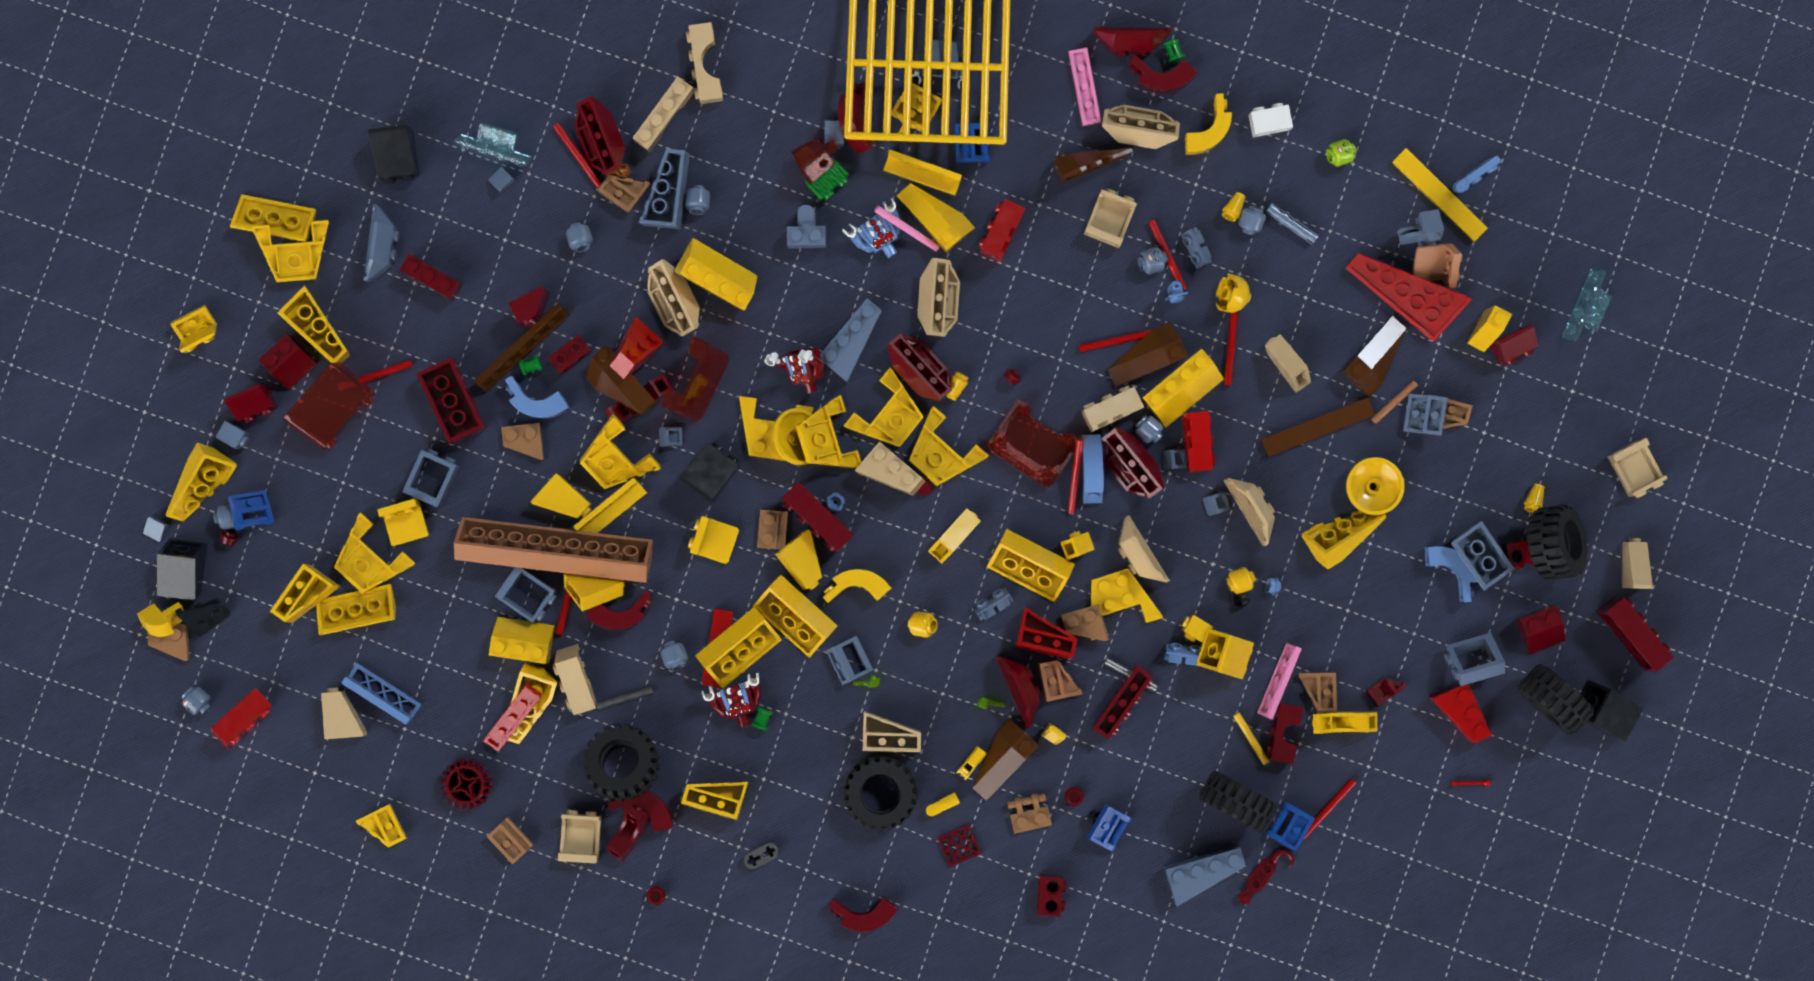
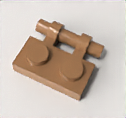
[1007,793,1052,834]

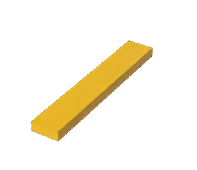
[1391,148,1488,242]

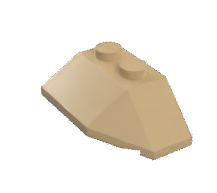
[1102,105,1180,149]
[917,258,960,337]
[648,259,700,337]
[1223,478,1275,546]
[1118,515,1170,583]

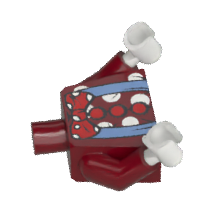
[764,347,824,394]
[702,673,762,728]

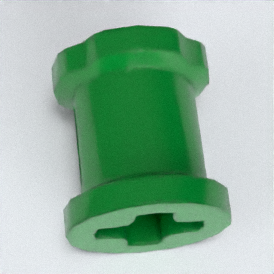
[1163,39,1185,63]
[519,354,543,377]
[751,707,773,731]

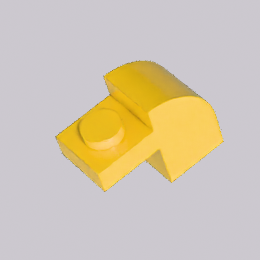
[137,602,184,637]

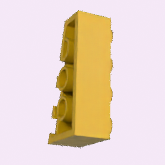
[278,285,350,368]

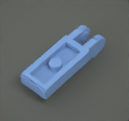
[1451,155,1501,194]

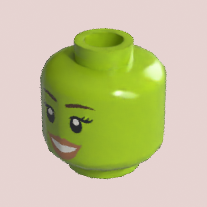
[1326,139,1356,167]

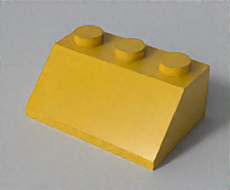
[488,617,555,664]

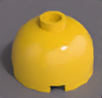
[1216,273,1251,313]

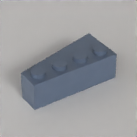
[638,148,690,230]
[820,299,882,383]
[1164,845,1246,906]

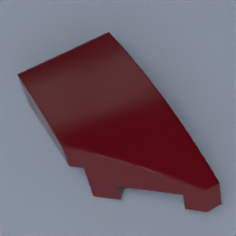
[1365,679,1408,707]

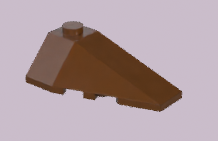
[1052,148,1133,184]
[1341,316,1407,398]
[1108,321,1188,387]
[586,344,656,415]
[972,718,1039,801]

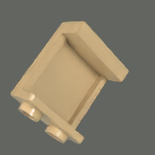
[1084,188,1137,248]
[1607,438,1668,498]
[558,810,602,863]

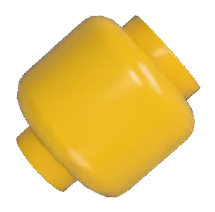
[1226,567,1256,594]
[908,611,938,638]

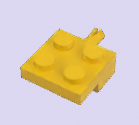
[891,83,942,133]

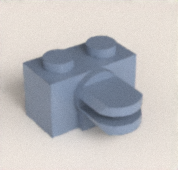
[787,205,826,249]
[1397,209,1444,246]

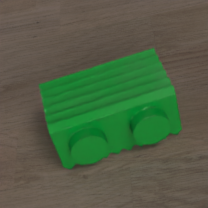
[805,157,849,201]

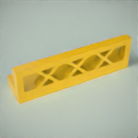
[883,150,962,196]
[573,478,647,533]

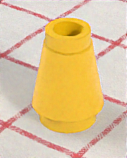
[1222,192,1246,222]
[946,371,969,401]
[1523,484,1545,513]

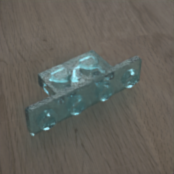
[454,122,532,166]
[1562,268,1612,341]

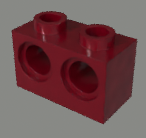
[548,334,593,375]
[1502,540,1534,570]
[1036,874,1067,917]

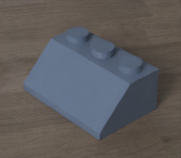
[1451,521,1514,591]

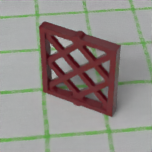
[937,824,981,867]

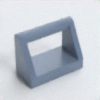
[826,636,873,685]

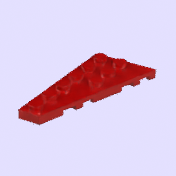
[1346,252,1473,342]

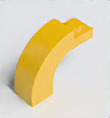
[1185,93,1232,155]
[823,569,891,603]
[1312,712,1378,734]

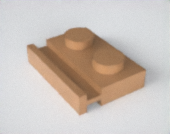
[757,510,788,549]
[486,817,534,864]

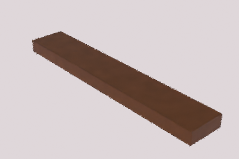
[473,303,570,392]
[1261,398,1375,457]

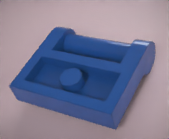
[955,123,991,163]
[228,490,274,530]
[1266,801,1315,852]
[1087,804,1132,852]

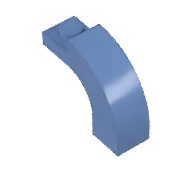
[505,376,571,419]
[1081,434,1104,504]
[1424,546,1477,602]

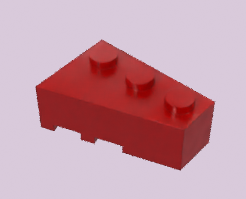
[978,199,1026,262]
[610,317,664,379]
[1182,411,1216,472]
[1015,607,1078,660]
[1429,683,1492,743]
[211,688,272,750]

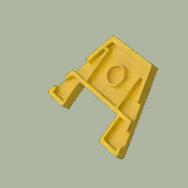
[251,220,329,282]
[844,368,924,447]
[796,395,861,468]
[739,396,814,461]
[908,406,989,486]
[580,414,661,489]
[334,513,416,593]
[1091,568,1163,640]

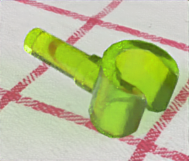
[853,676,881,688]
[977,697,1005,710]

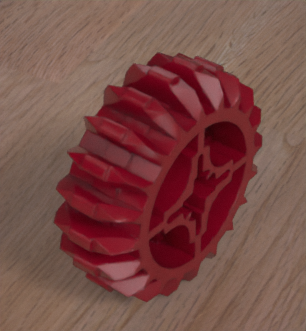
[440,758,493,810]

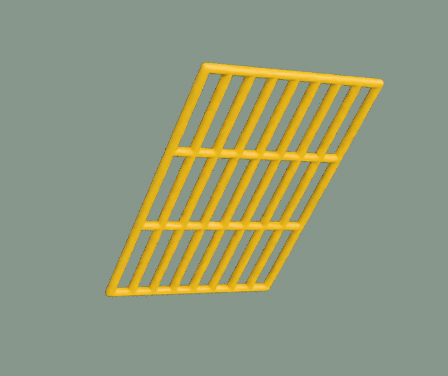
[844,0,1011,145]

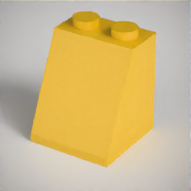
[1196,628,1254,680]

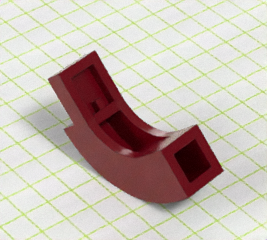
[1128,55,1198,93]
[838,82,875,153]
[604,374,673,423]
[585,591,653,630]
[608,789,674,832]
[606,804,649,862]
[829,896,898,932]

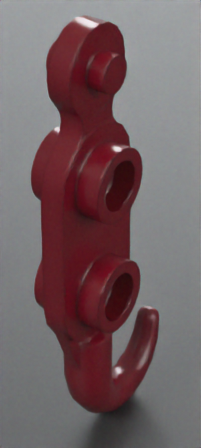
[1238,849,1294,905]

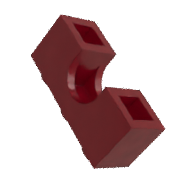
[399,254,463,301]
[1266,702,1303,764]

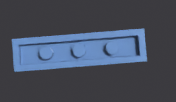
[341,663,422,725]

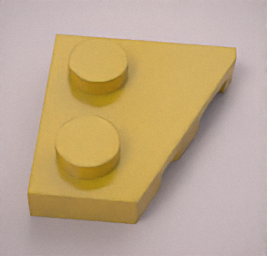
[356,804,407,848]

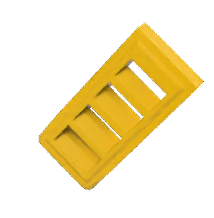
[1041,723,1066,745]

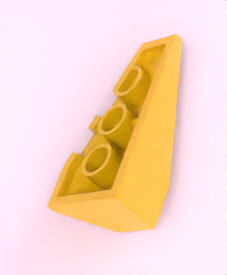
[896,183,975,253]
[165,442,237,522]
[1302,510,1387,570]
[507,663,558,744]

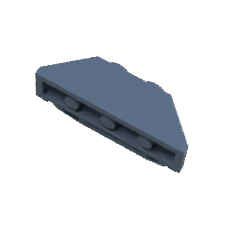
[363,204,399,283]

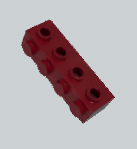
[1092,663,1154,740]

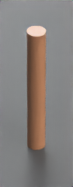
[1371,380,1418,424]

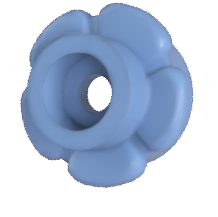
[826,493,845,511]
[1265,577,1281,596]

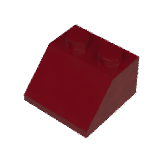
[508,286,550,328]
[1490,324,1538,366]
[258,334,318,390]
[223,384,278,424]
[1515,605,1566,654]

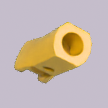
[956,746,987,780]
[926,792,960,816]

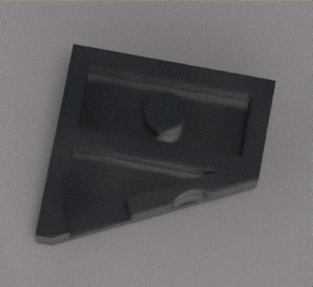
[175,599,231,637]

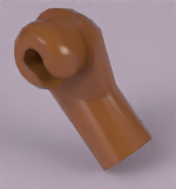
[606,164,631,177]

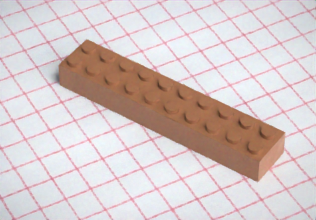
[454,517,653,583]

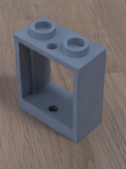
[402,448,460,508]
[495,567,557,623]
[1444,632,1505,686]

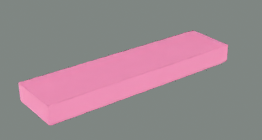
[1068,47,1101,127]
[1257,643,1302,720]

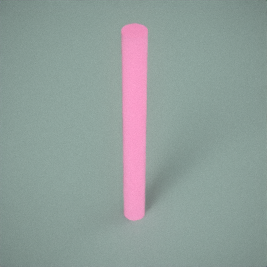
[874,205,940,252]

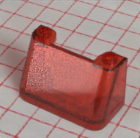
[661,336,729,422]
[283,362,376,450]
[987,399,1078,487]

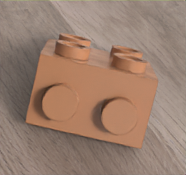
[1412,243,1462,289]

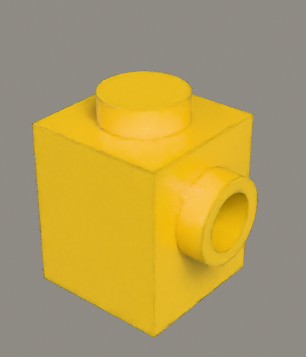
[1060,531,1095,560]
[1181,614,1213,643]

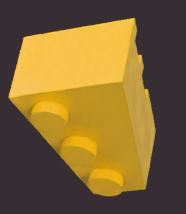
[681,782,748,820]

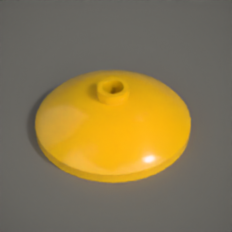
[772,408,812,465]
[1346,457,1404,515]

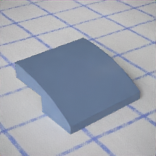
[1403,393,1448,436]

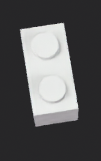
[1248,103,1293,138]

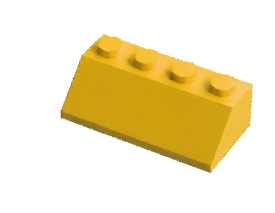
[674,238,757,311]
[1141,349,1224,428]
[987,529,1075,602]
[752,575,837,658]
[695,607,782,689]

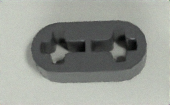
[744,842,779,869]

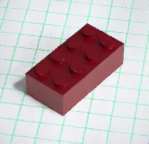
[416,357,487,444]
[782,481,854,552]
[1596,597,1674,672]

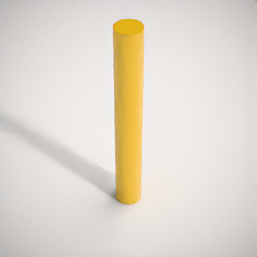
[1233,712,1270,765]

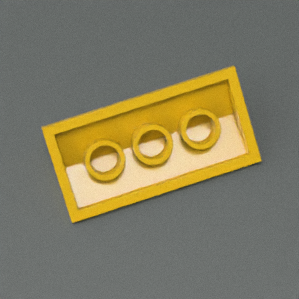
[230,194,317,242]
[316,584,396,636]

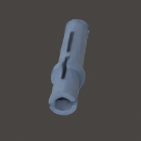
[1265,202,1319,245]

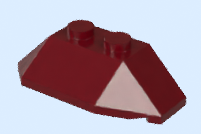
[1093,27,1171,57]
[575,96,625,175]
[887,333,952,401]
[1101,427,1164,499]
[995,655,1042,728]

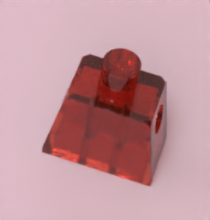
[791,138,839,183]

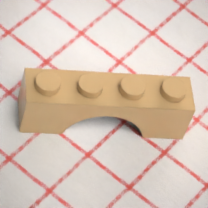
[686,22,724,104]
[633,76,694,153]

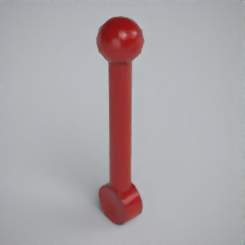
[1451,779,1491,787]

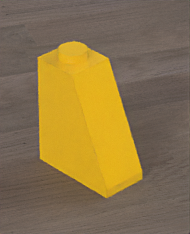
[1467,305,1512,352]
[530,473,593,519]
[928,508,981,564]
[775,529,822,590]
[564,573,625,611]

